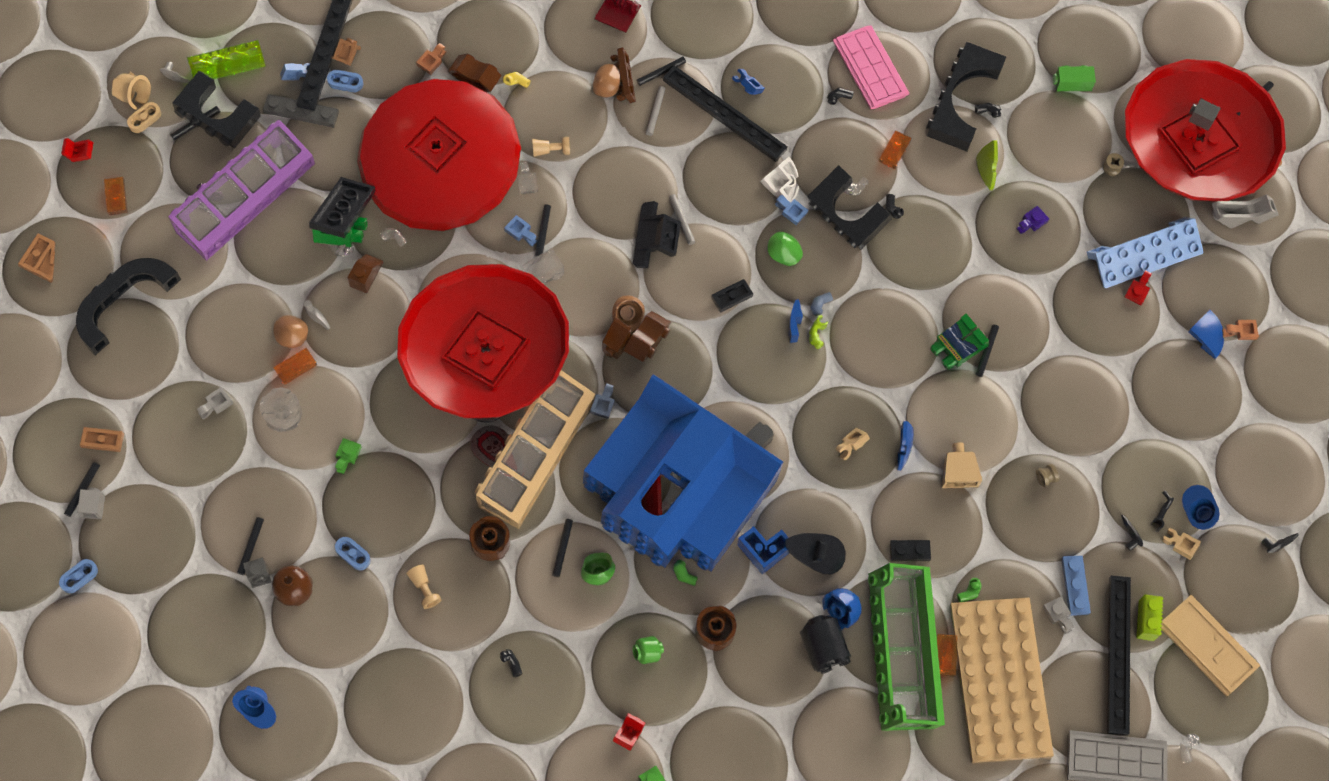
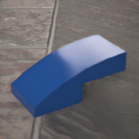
[789,299,803,343]

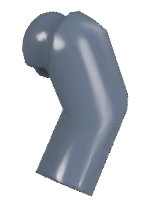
[811,292,833,316]

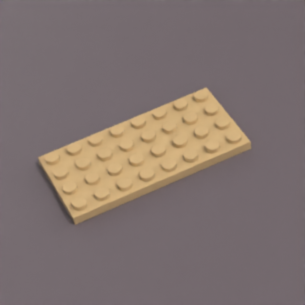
[950,597,1054,763]

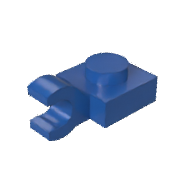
[732,69,765,95]

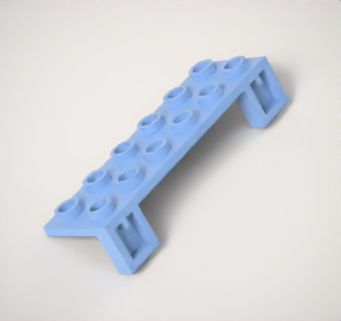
[1087,217,1203,288]

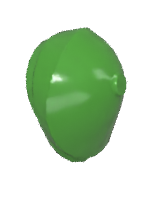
[767,232,803,266]
[581,552,615,585]

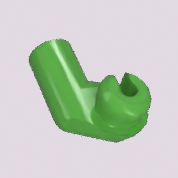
[673,560,698,586]
[957,578,982,602]

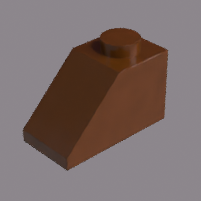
[347,254,383,294]
[602,318,631,360]

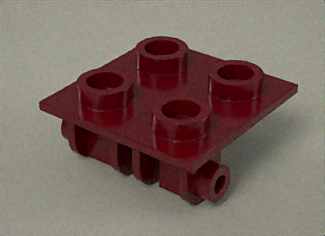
[594,0,641,33]

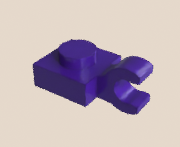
[1016,206,1049,234]

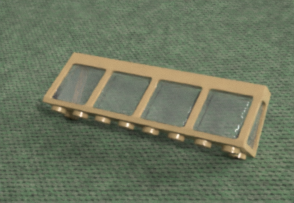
[475,370,595,529]

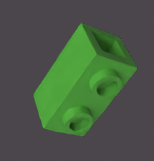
[1053,65,1096,91]

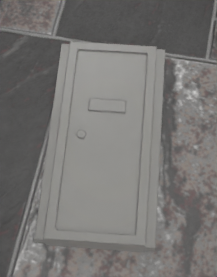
[1067,730,1167,781]

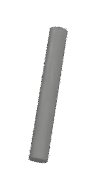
[646,86,666,136]
[669,194,695,245]

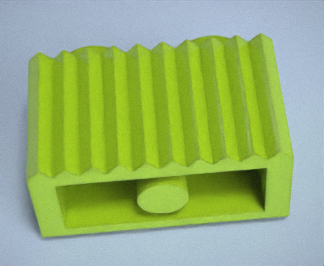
[1136,594,1164,641]

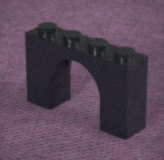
[172,71,261,149]
[807,165,892,250]

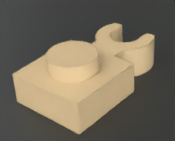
[1162,528,1201,560]

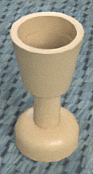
[532,137,570,157]
[406,565,442,609]

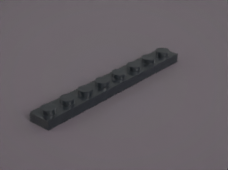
[296,0,353,111]
[663,65,788,162]
[1107,575,1131,736]

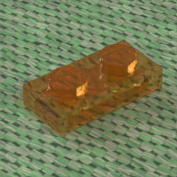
[879,130,912,169]
[104,177,128,215]
[273,348,317,385]
[936,634,958,677]

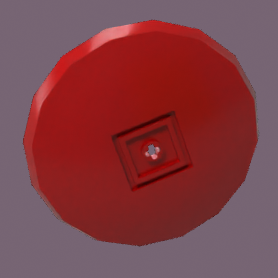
[1125,59,1286,202]
[357,79,521,231]
[397,264,569,418]

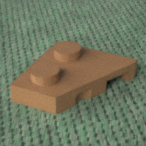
[18,233,56,283]

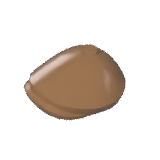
[593,64,620,98]
[612,295,645,333]
[273,315,308,348]

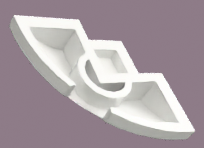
[760,157,799,202]

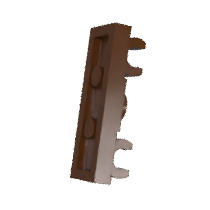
[610,47,636,103]

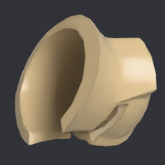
[112,71,151,110]

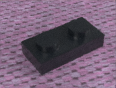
[711,279,753,313]
[890,540,931,561]

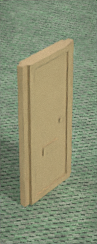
[1161,595,1261,697]

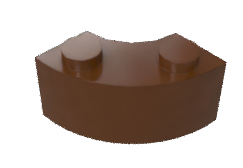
[447,53,502,92]
[624,311,671,362]

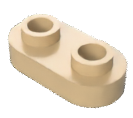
[127,102,161,133]

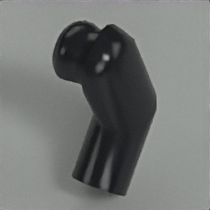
[500,649,523,677]

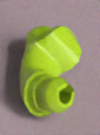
[809,315,828,349]

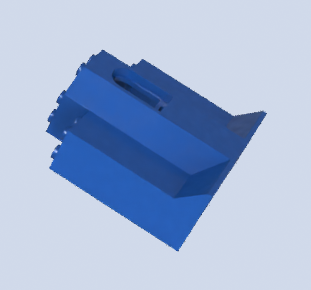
[583,374,783,572]

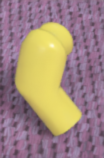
[503,72,531,88]

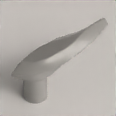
[159,62,190,83]
[303,300,330,330]

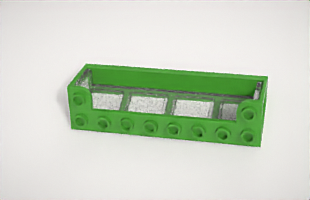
[868,563,945,731]

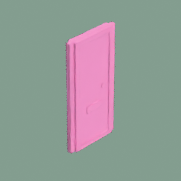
[833,25,909,110]

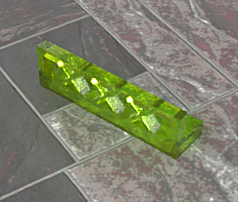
[187,40,266,79]

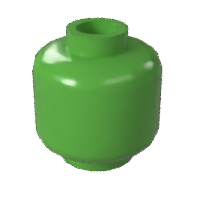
[632,636,664,664]

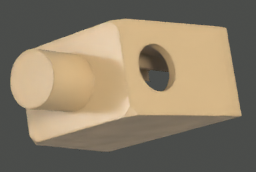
[942,442,982,488]

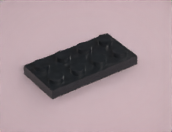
[309,177,375,238]

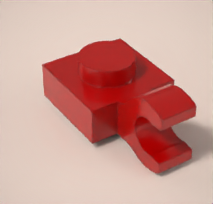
[1124,270,1152,306]

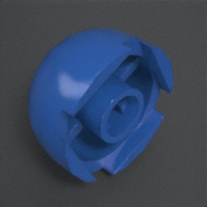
[822,588,862,629]

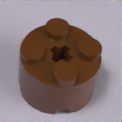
[469,516,510,561]
[695,605,737,651]

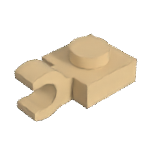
[835,428,870,460]

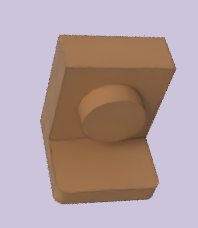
[332,37,361,66]

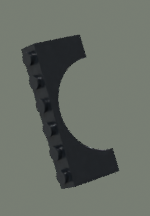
[926,41,1006,152]

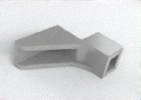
[1212,194,1279,229]

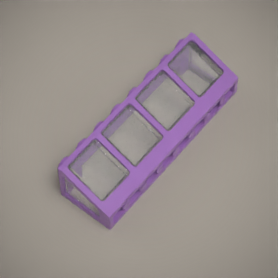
[168,120,315,261]

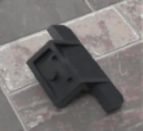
[633,201,681,268]

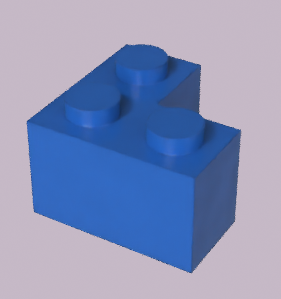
[737,526,789,575]

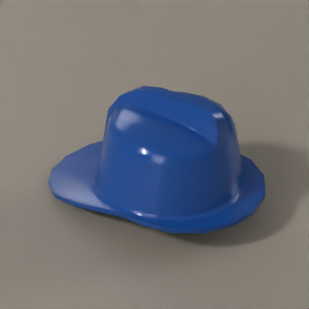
[1182,485,1220,530]
[232,686,277,729]

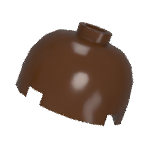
[272,565,313,606]

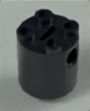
[800,615,851,674]

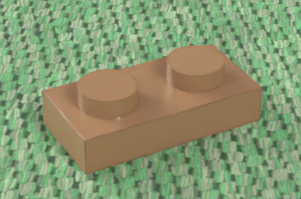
[80,427,124,452]

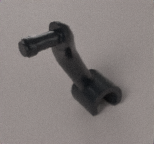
[1151,490,1174,532]

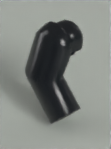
[827,88,854,105]
[975,103,1002,118]
[885,194,904,219]

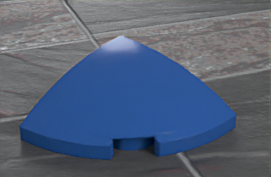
[1188,310,1224,359]
[897,421,914,471]

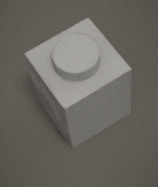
[77,487,105,519]

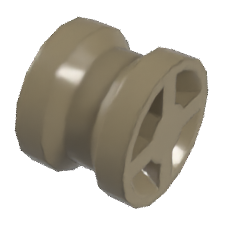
[1103,153,1124,176]
[1036,464,1059,487]

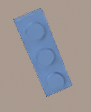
[1062,555,1091,616]

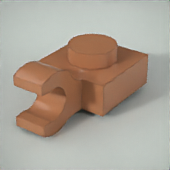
[416,43,446,75]
[1222,320,1259,340]

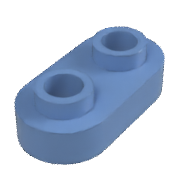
[327,70,364,92]
[335,537,371,570]
[59,559,98,594]

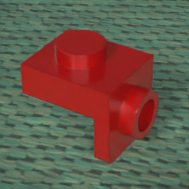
[61,138,94,162]
[613,713,645,751]

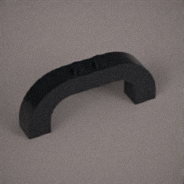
[76,258,181,356]

